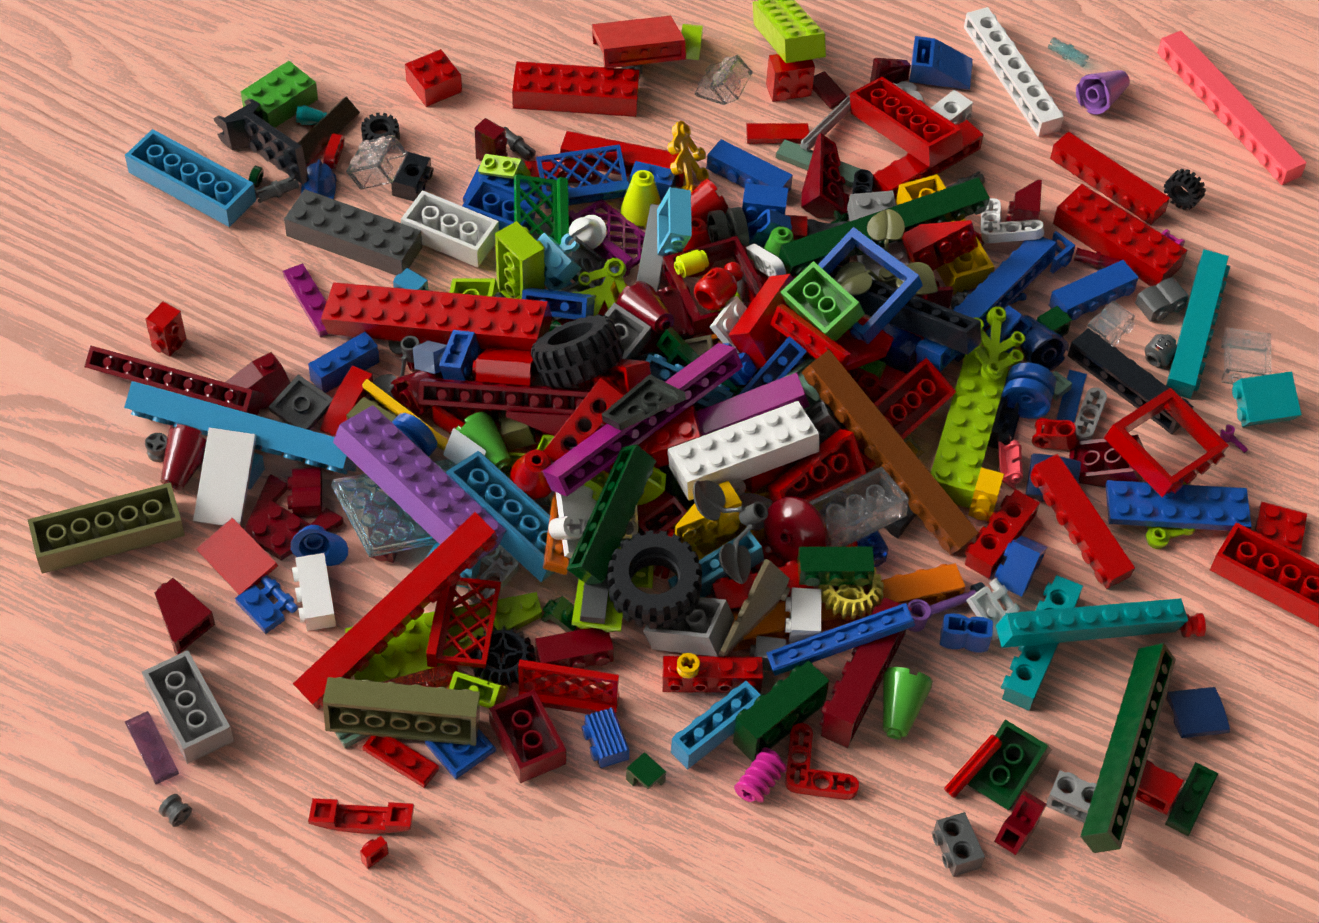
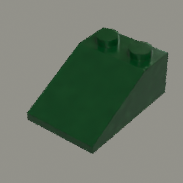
[967,719,1052,811]

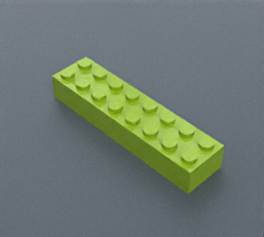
[931,346,1010,508]

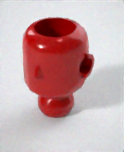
[694,262,744,311]

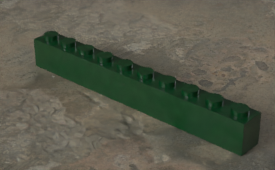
[779,177,990,277]
[1080,643,1176,853]

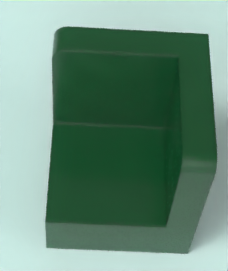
[626,752,666,789]

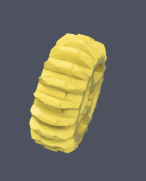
[818,567,884,620]

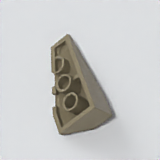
[719,559,791,656]

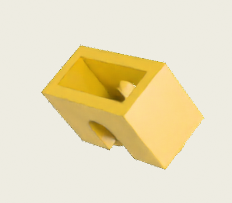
[968,467,1004,521]

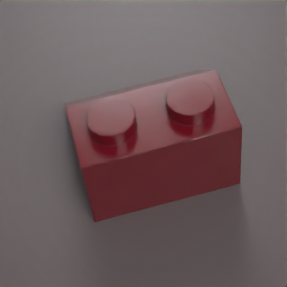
[1005,180,1042,232]

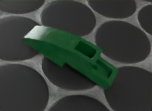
[656,327,738,398]

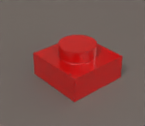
[360,836,389,869]

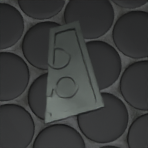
[602,374,686,431]

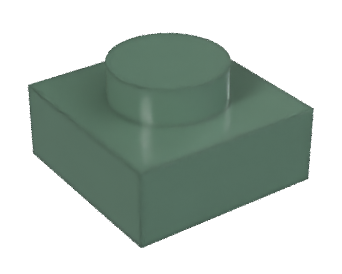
[1052,371,1072,401]

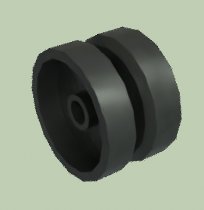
[707,207,749,247]

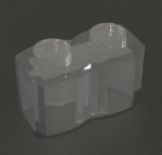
[1086,301,1135,346]

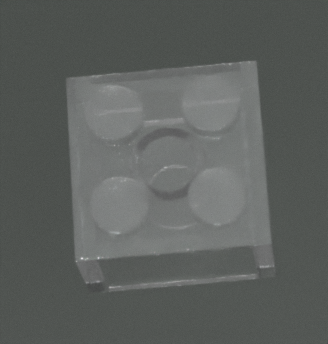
[346,135,408,190]

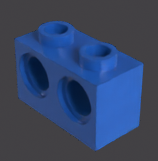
[439,330,481,381]

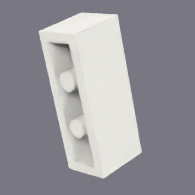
[292,553,336,631]

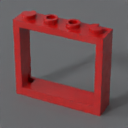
[1104,388,1229,497]

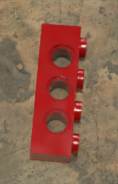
[543,376,624,462]
[964,489,1040,579]

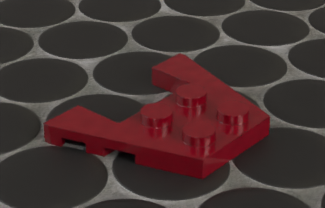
[244,474,344,561]

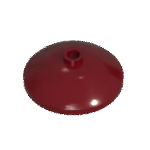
[763,497,828,563]

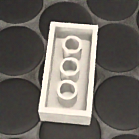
[401,190,499,268]

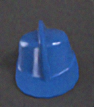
[301,159,337,199]
[291,525,349,566]

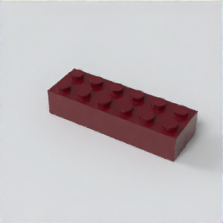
[819,597,911,748]

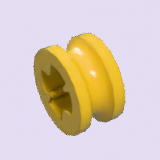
[677,653,700,678]

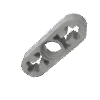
[1075,388,1107,441]

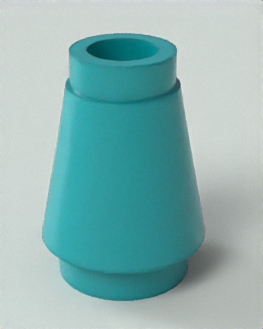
[296,105,327,125]

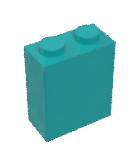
[1232,371,1302,427]

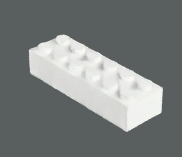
[668,401,819,501]

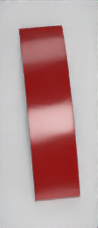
[308,798,415,834]

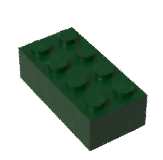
[733,661,830,762]

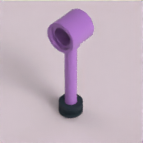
[907,582,986,632]

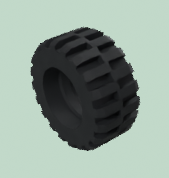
[531,315,624,388]
[608,530,702,629]

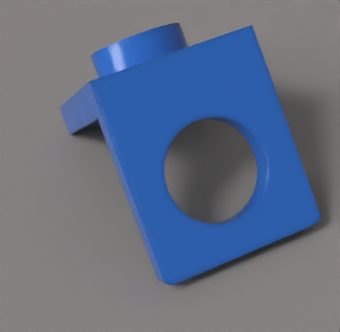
[1050,231,1076,274]

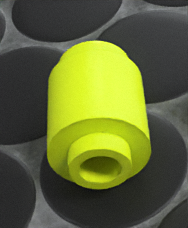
[674,250,709,278]

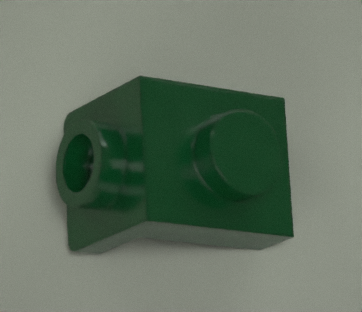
[541,596,577,632]

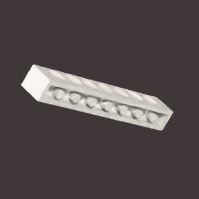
[964,7,1064,137]

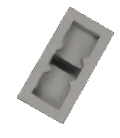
[1046,770,1096,823]

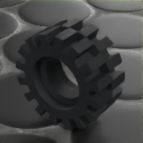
[361,112,400,152]
[1164,169,1206,210]

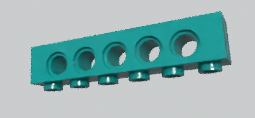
[1001,575,1083,711]

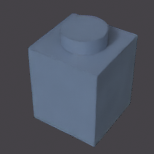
[413,341,447,374]

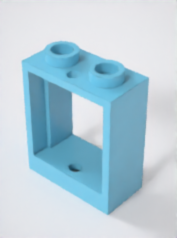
[657,187,692,256]

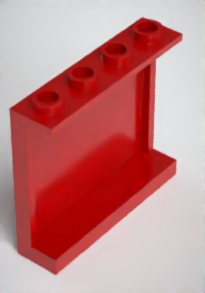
[592,15,686,69]
[770,304,894,371]

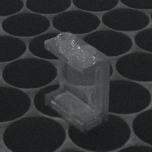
[1221,328,1272,385]

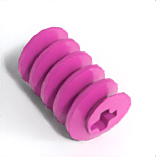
[734,747,787,803]

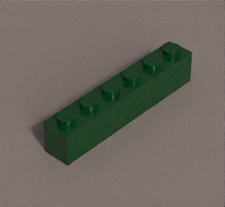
[567,444,657,585]

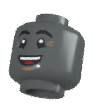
[1144,334,1177,367]

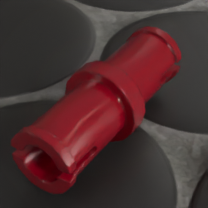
[1074,247,1120,268]

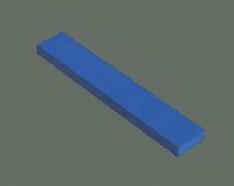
[766,603,915,676]

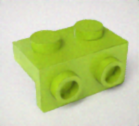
[478,154,531,179]

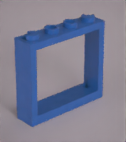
[818,227,923,344]

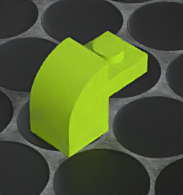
[681,24,703,60]

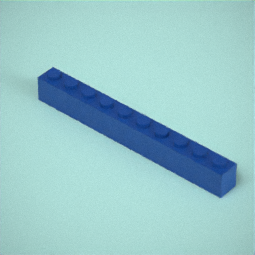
[916,237,1057,372]

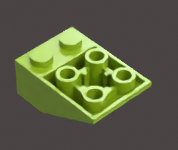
[572,579,623,632]

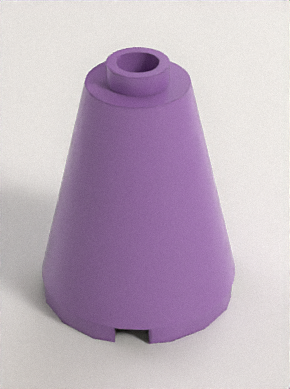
[1076,70,1130,115]

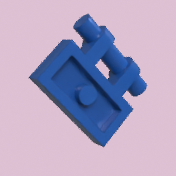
[235,575,298,634]

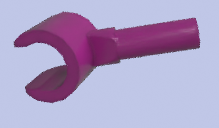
[1220,424,1248,453]

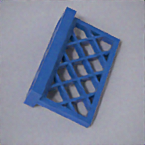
[536,144,629,209]

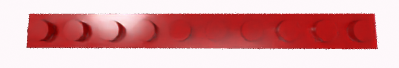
[293,512,498,709]

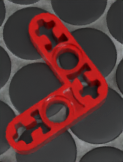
[785,723,859,800]

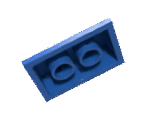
[462,177,540,232]

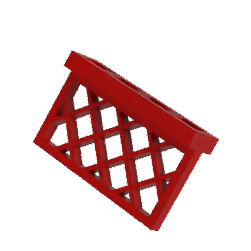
[426,577,502,668]
[518,659,620,714]

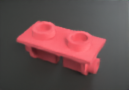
[998,440,1023,490]

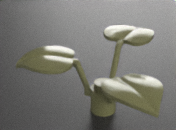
[834,209,938,296]

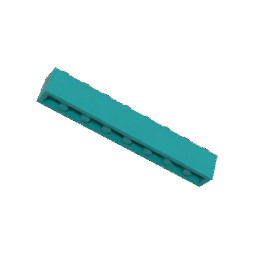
[1166,249,1230,399]
[995,598,1188,648]

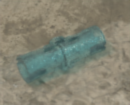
[1048,37,1089,67]

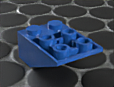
[909,36,973,90]

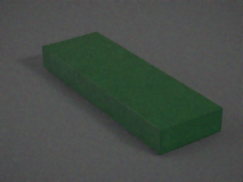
[1165,762,1219,836]

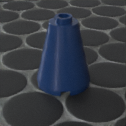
[1020,315,1069,371]

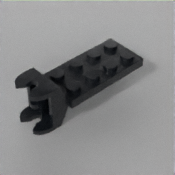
[214,98,309,184]

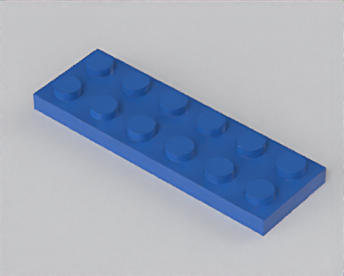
[1106,480,1252,531]

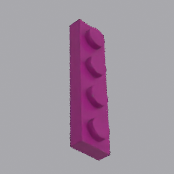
[283,263,328,337]

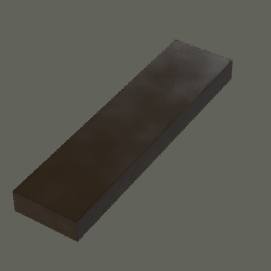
[297,96,360,164]

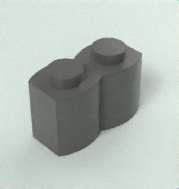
[1135,277,1189,322]

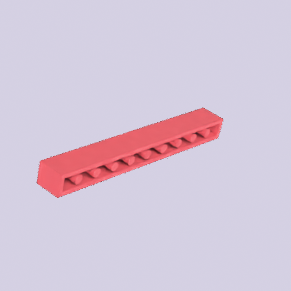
[1157,30,1307,185]

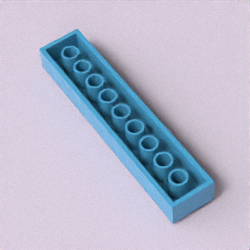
[124,381,357,475]

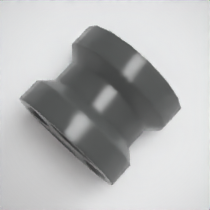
[145,433,167,462]
[158,794,192,827]

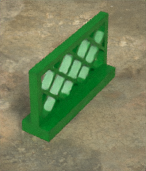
[514,174,569,245]

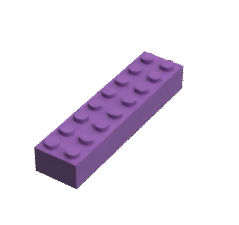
[333,405,506,569]

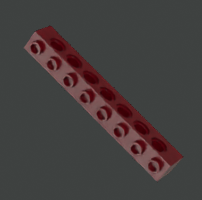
[84,345,264,416]
[418,378,607,415]

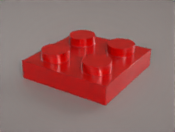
[1255,501,1308,554]

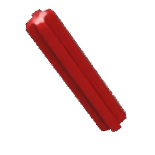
[944,734,1002,798]

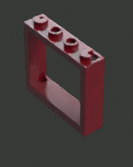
[663,236,763,335]

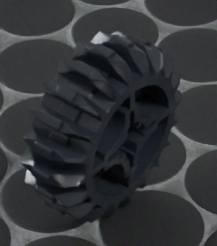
[469,625,536,689]

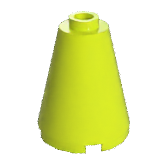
[621,170,661,229]

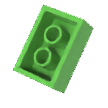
[240,61,318,128]
[780,261,865,342]

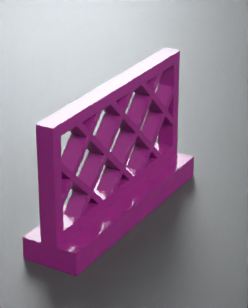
[568,199,645,278]

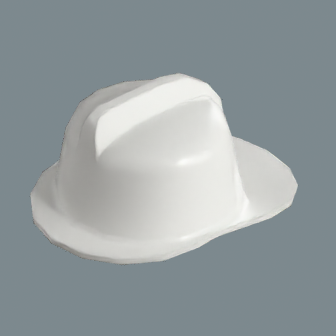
[569,215,607,249]

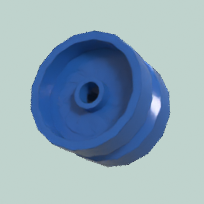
[1001,362,1057,419]
[392,413,437,457]

